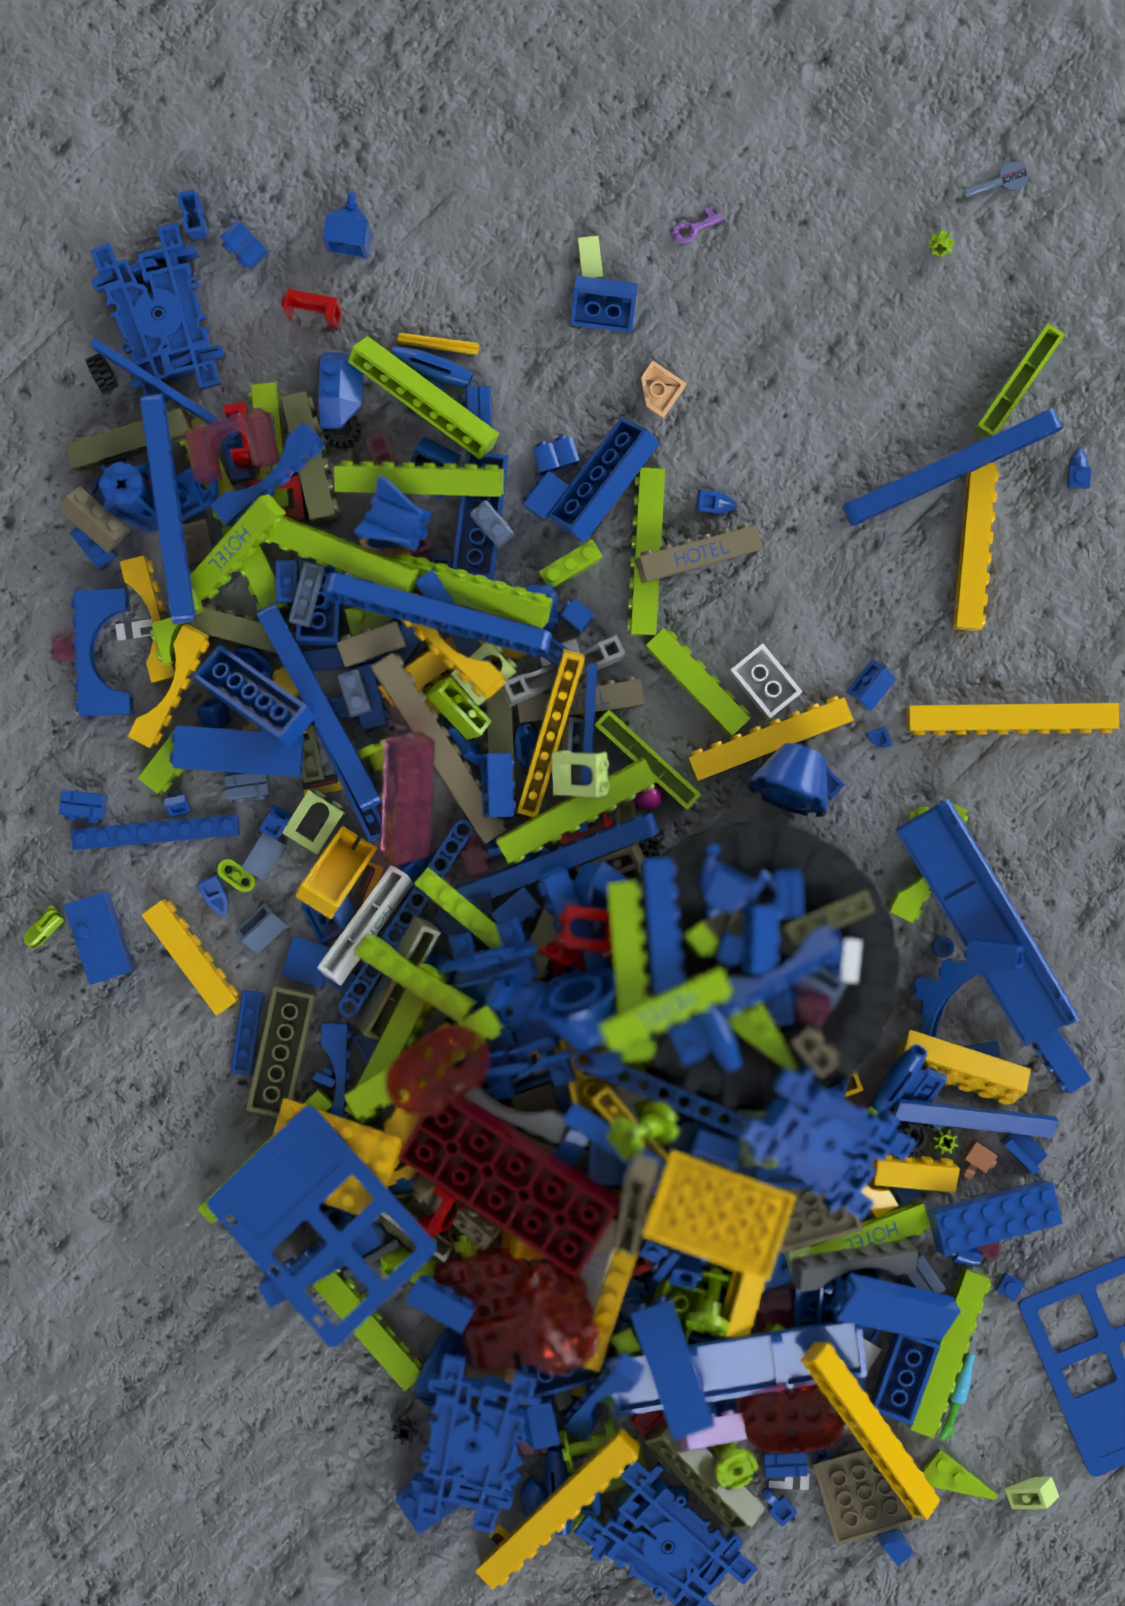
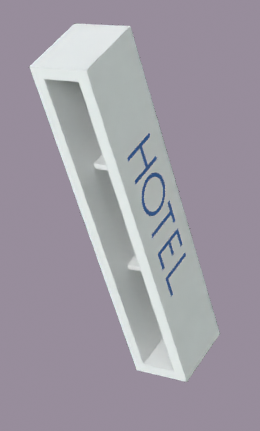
[317,865,414,986]

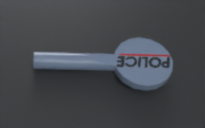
[963,161,1029,198]

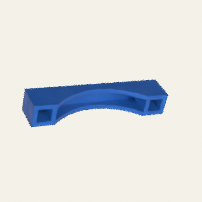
[210,423,325,527]
[718,924,844,1017]
[321,1022,353,1119]
[563,1352,645,1441]

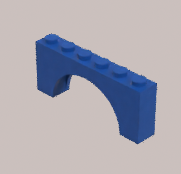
[71,588,134,717]

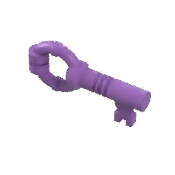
[671,206,723,244]

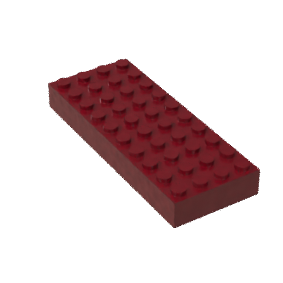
[397,1083,623,1278]

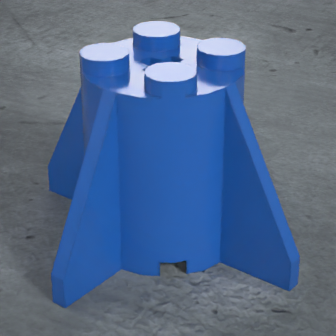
[99,462,157,518]
[354,476,432,551]

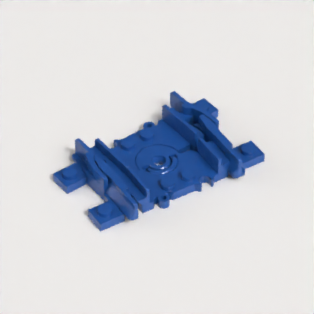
[90,223,226,402]
[440,917,577,1100]
[739,1064,916,1220]
[412,1354,541,1533]
[574,1460,758,1606]

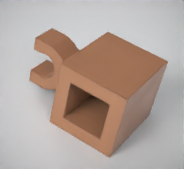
[960,1139,997,1181]

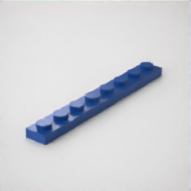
[71,814,240,850]

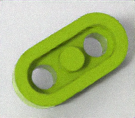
[217,859,256,892]

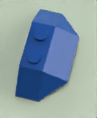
[318,352,363,429]
[793,1274,841,1327]

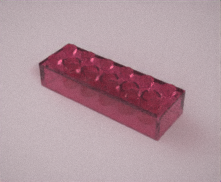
[381,732,435,866]

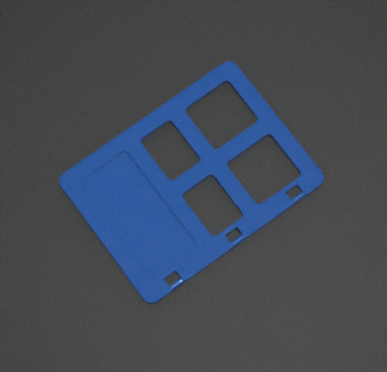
[208,1106,437,1348]
[1019,1256,1125,1477]

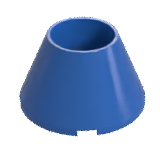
[747,743,828,817]
[534,967,617,1049]

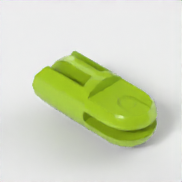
[23,906,65,948]

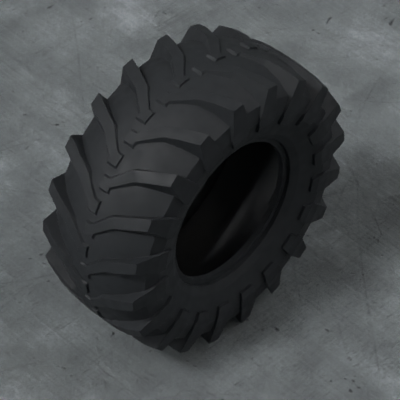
[610,821,901,1112]

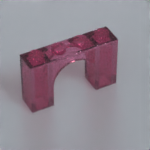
[185,408,280,484]

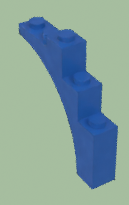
[913,941,1024,1038]

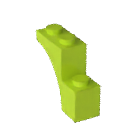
[150,589,204,666]

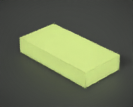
[578,236,603,279]

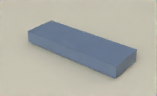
[289,561,325,627]

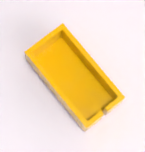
[295,826,377,919]

